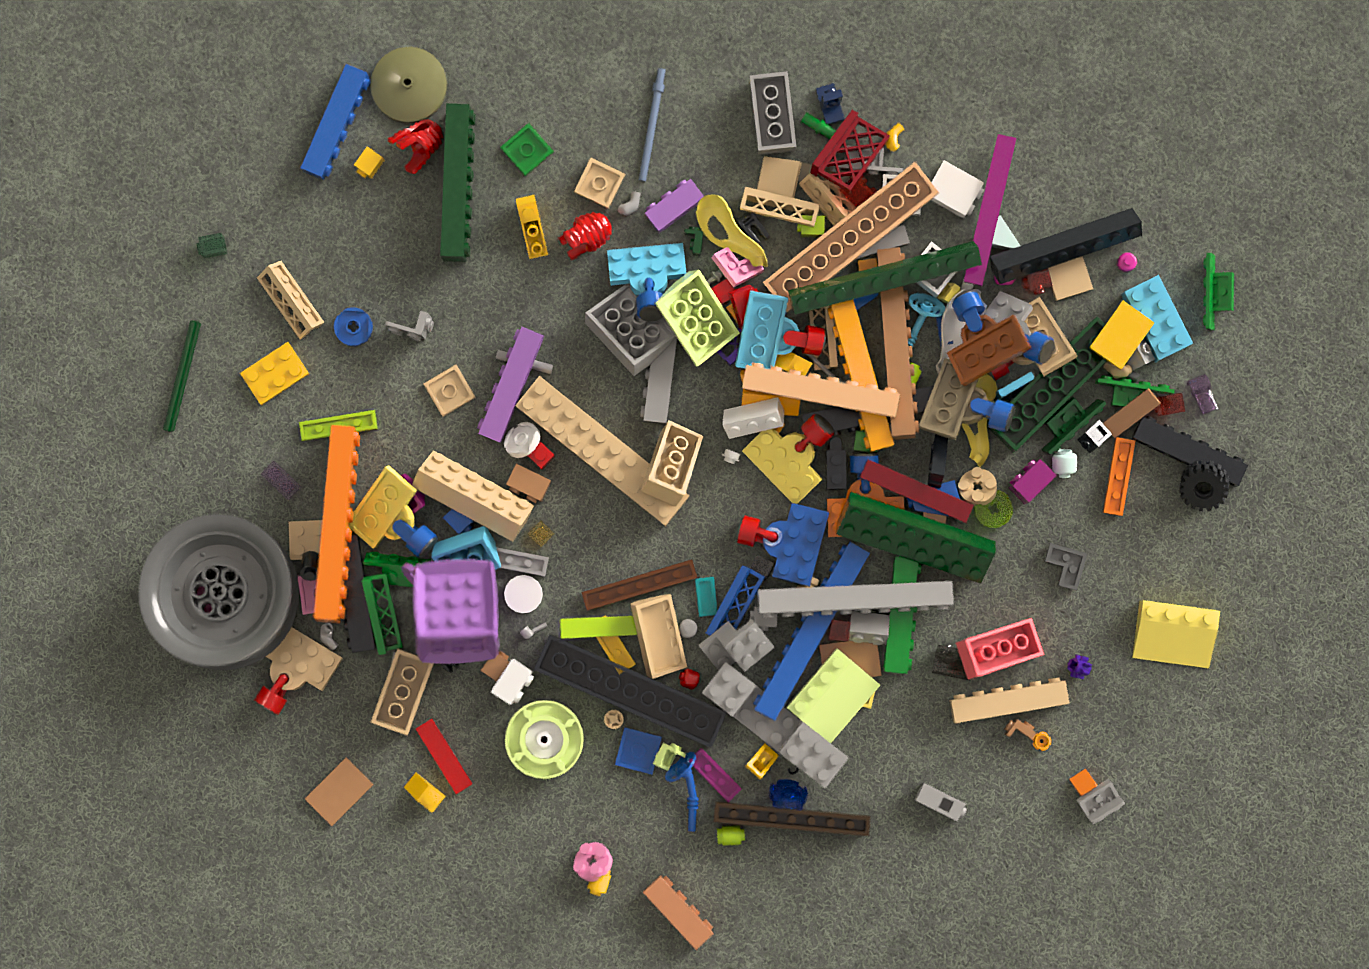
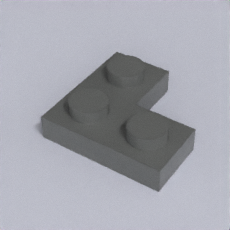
[1044,543,1087,591]

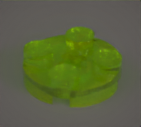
[974,490,1013,528]

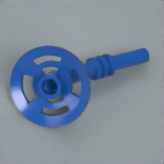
[665,752,699,832]

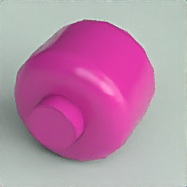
[1117,253,1137,272]

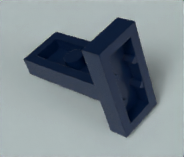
[815,83,845,125]

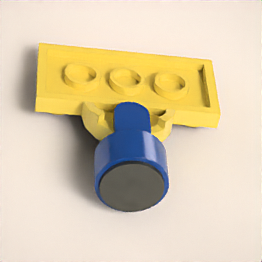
[349,466,438,558]

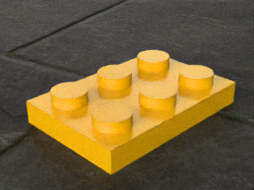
[240,342,309,405]

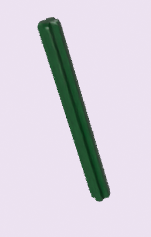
[163,320,201,432]

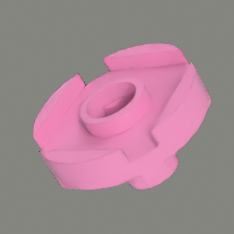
[573,842,612,882]

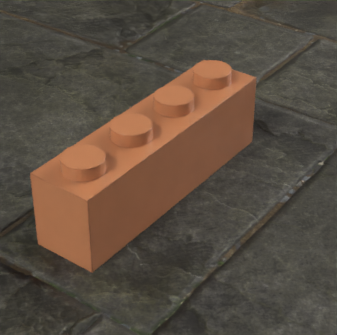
[643,875,713,950]

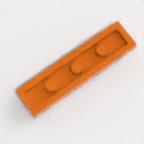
[1103,437,1135,516]

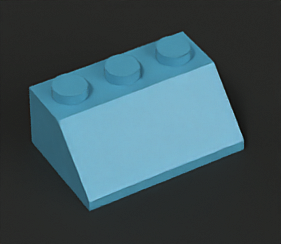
[431,526,501,569]

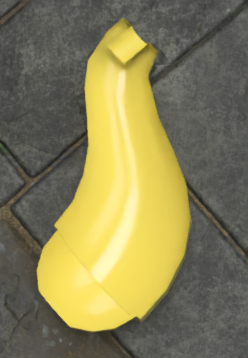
[696,194,768,267]
[962,374,997,467]

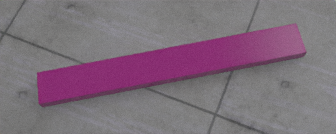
[963,134,1016,287]

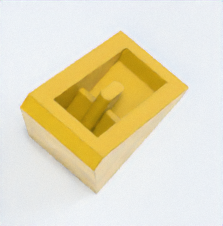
[745,743,779,779]

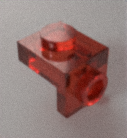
[1154,393,1186,416]

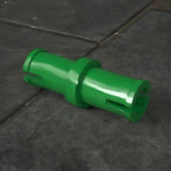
[801,112,837,139]

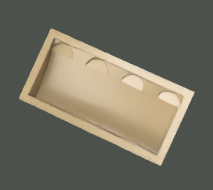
[630,594,687,679]

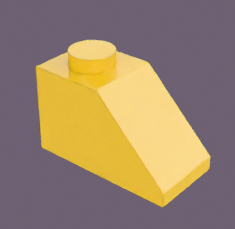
[404,772,446,812]

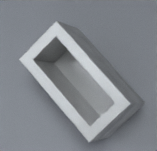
[848,611,890,645]

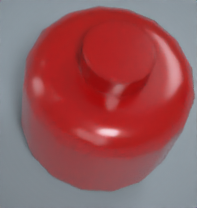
[679,668,700,690]

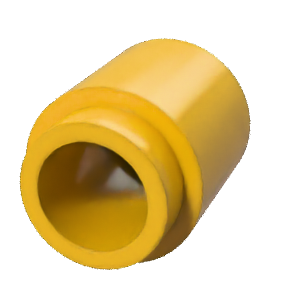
[587,870,611,896]

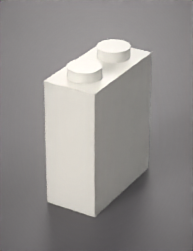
[931,161,985,218]

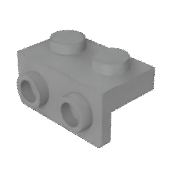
[1076,779,1125,824]

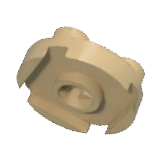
[958,467,997,506]

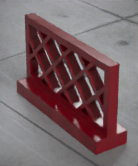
[810,109,890,193]

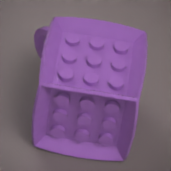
[401,560,499,663]

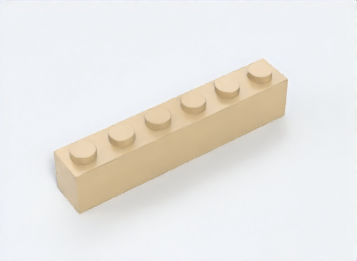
[949,677,1070,723]

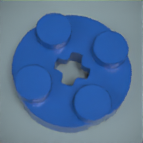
[334,308,373,346]

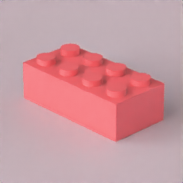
[956,618,1044,680]

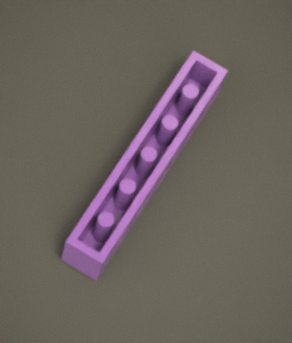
[477,327,544,442]

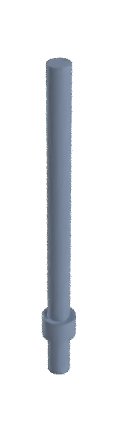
[639,68,665,182]

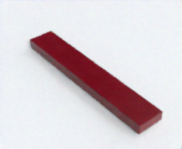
[860,459,974,523]

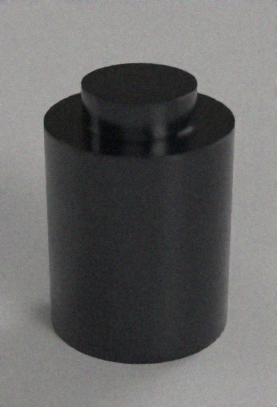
[300,551,320,581]

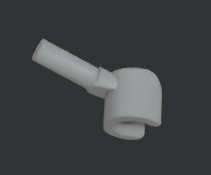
[520,622,548,639]

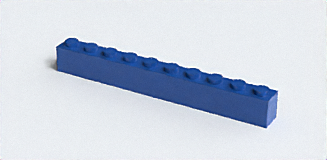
[753,542,870,721]

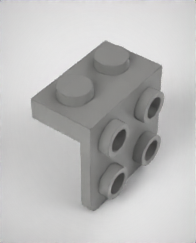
[385,311,434,341]

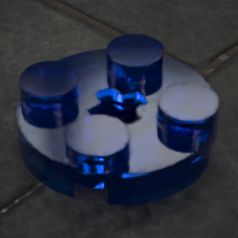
[769,779,808,810]

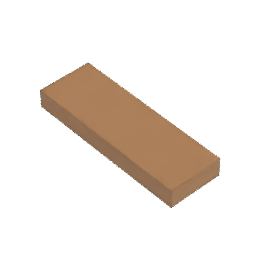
[1103,388,1161,438]

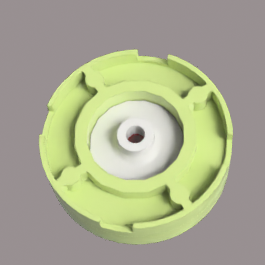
[505,700,584,779]

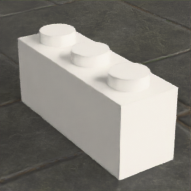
[723,397,784,439]

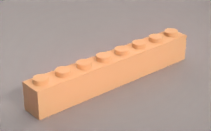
[742,363,900,418]

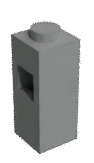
[914,782,967,821]

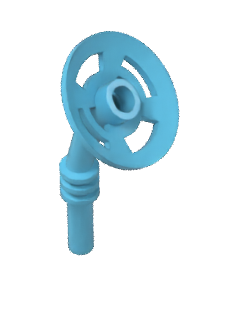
[908,293,945,348]

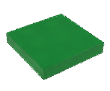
[500,123,554,176]

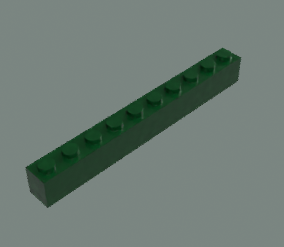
[788,241,982,315]

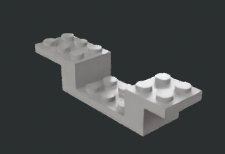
[702,662,849,788]

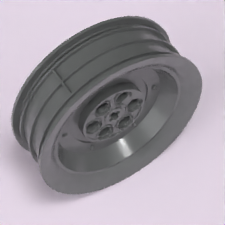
[139,514,300,670]

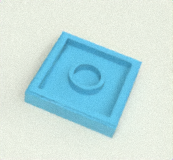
[995,372,1034,400]

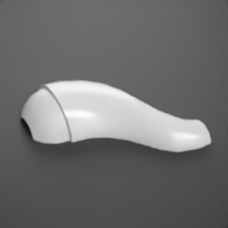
[936,289,987,374]

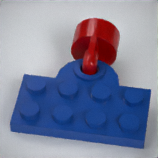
[736,503,829,587]

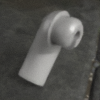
[618,191,641,216]

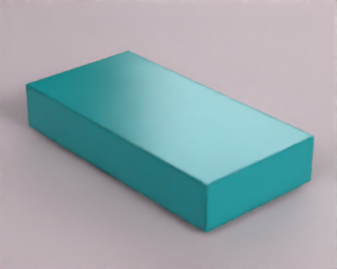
[695,577,718,617]

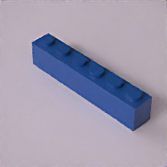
[301,64,370,180]

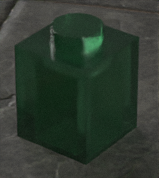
[197,233,227,258]

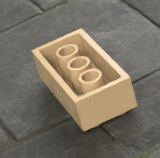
[641,420,703,506]
[371,649,434,735]

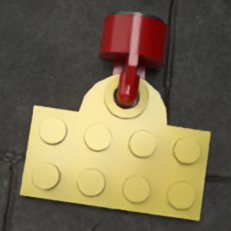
[742,414,834,504]

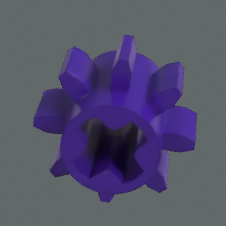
[1067,655,1092,679]

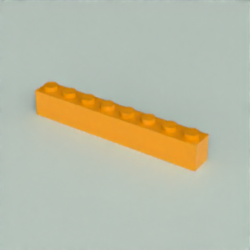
[827,299,894,452]

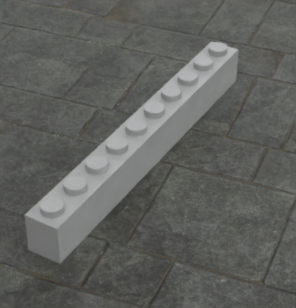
[757,581,953,618]

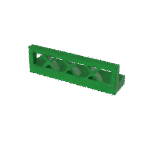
[362,573,403,655]

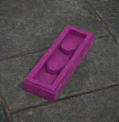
[689,748,742,802]

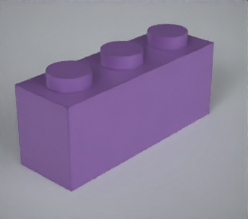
[645,179,704,233]

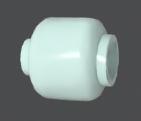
[1052,449,1077,478]

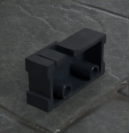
[927,434,948,489]

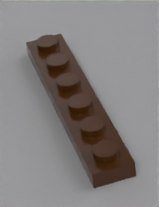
[581,559,697,611]

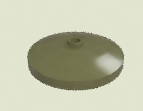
[371,47,447,123]

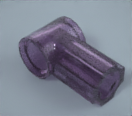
[1186,374,1218,415]

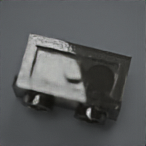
[932,644,970,681]

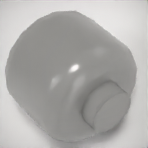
[679,619,697,638]

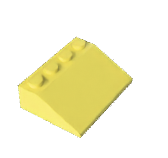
[1132,600,1220,668]

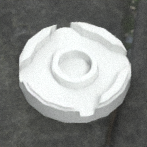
[504,422,540,458]
[504,575,543,613]

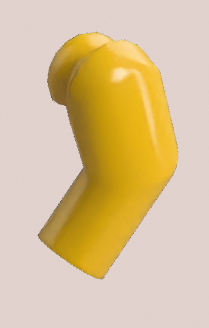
[886,123,904,151]

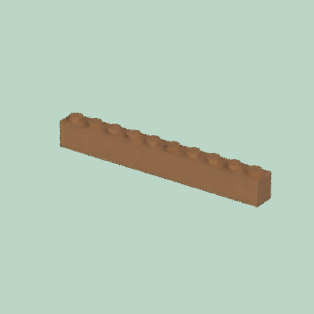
[877,247,919,440]

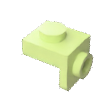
[653,743,686,771]

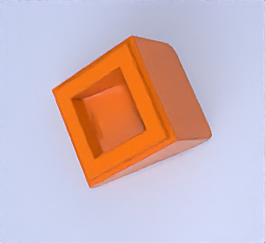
[1069,769,1098,796]

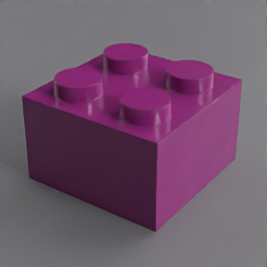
[1008,459,1057,504]

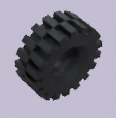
[1179,460,1229,511]

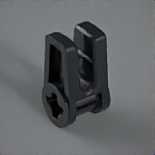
[734,211,770,246]

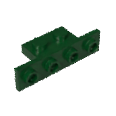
[1041,397,1107,455]

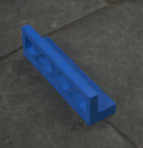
[706,566,765,636]

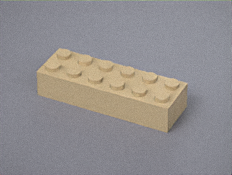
[412,450,534,542]

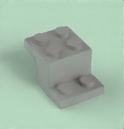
[698,619,774,672]

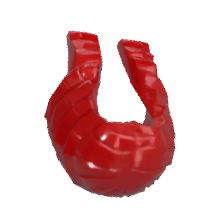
[388,119,443,174]
[558,212,612,261]

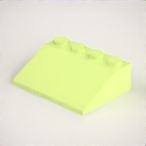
[655,270,740,367]
[787,647,880,743]

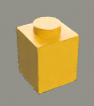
[354,147,385,179]

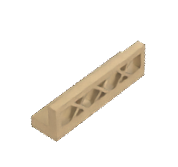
[799,170,857,226]
[740,187,820,227]
[257,261,324,339]
[809,306,838,370]

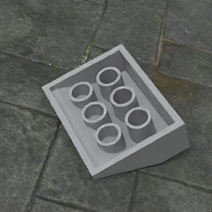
[585,284,677,376]

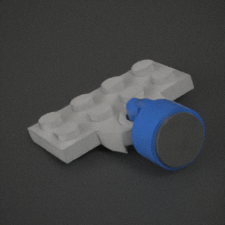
[984,291,1055,365]

